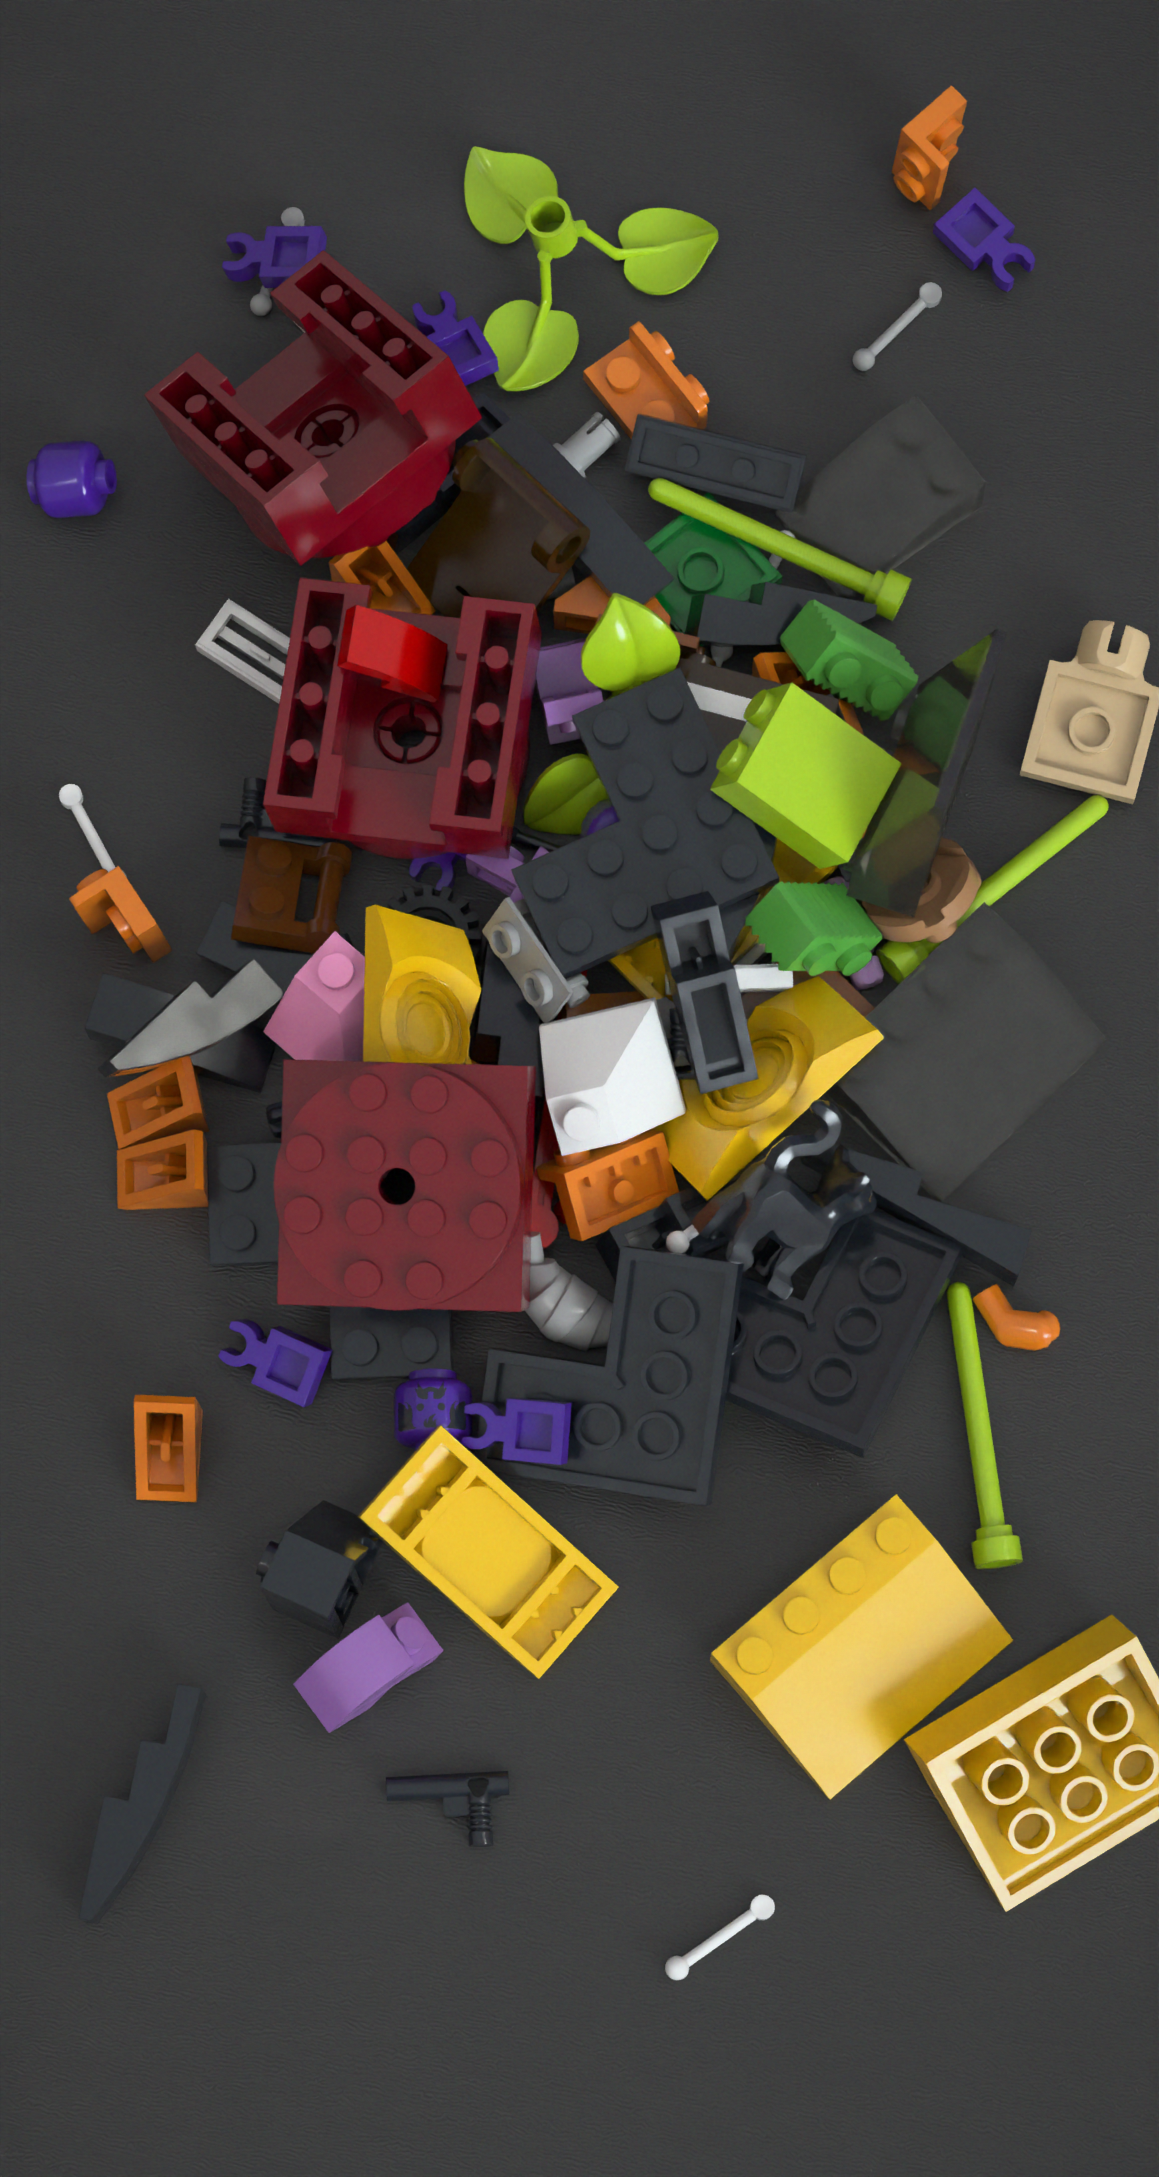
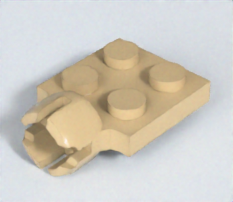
[1020,620,1159,804]

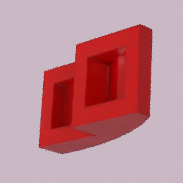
[337,604,448,703]

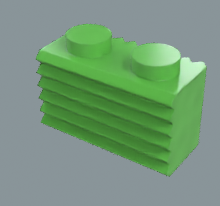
[780,600,919,721]
[745,881,882,976]

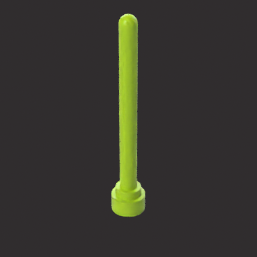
[648,478,912,621]
[876,795,1109,988]
[947,1282,1023,1569]

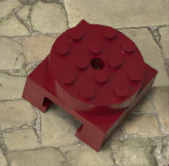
[144,250,483,566]
[263,578,542,859]
[274,1059,536,1312]

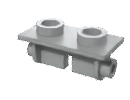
[482,897,590,1023]

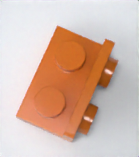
[892,85,967,210]
[583,321,710,440]
[69,866,173,963]
[536,1129,679,1241]

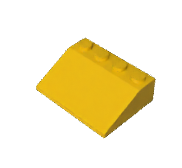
[710,1494,1013,1800]
[904,1614,1159,1912]

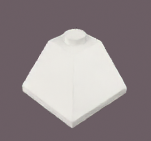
[539,998,686,1156]

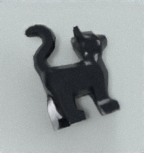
[691,1100,877,1300]

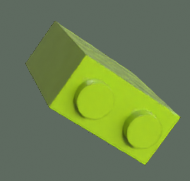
[710,682,902,869]

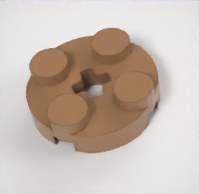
[861,837,982,943]

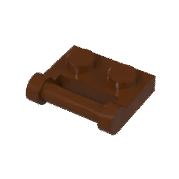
[231,836,352,953]

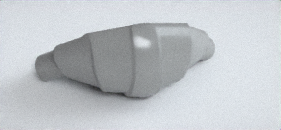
[524,1231,613,1351]

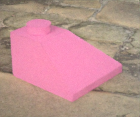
[263,931,365,1061]

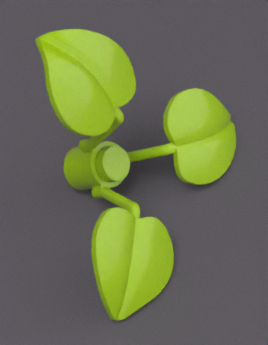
[464,146,719,391]
[523,593,680,835]

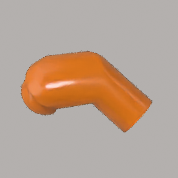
[972,1284,1060,1351]

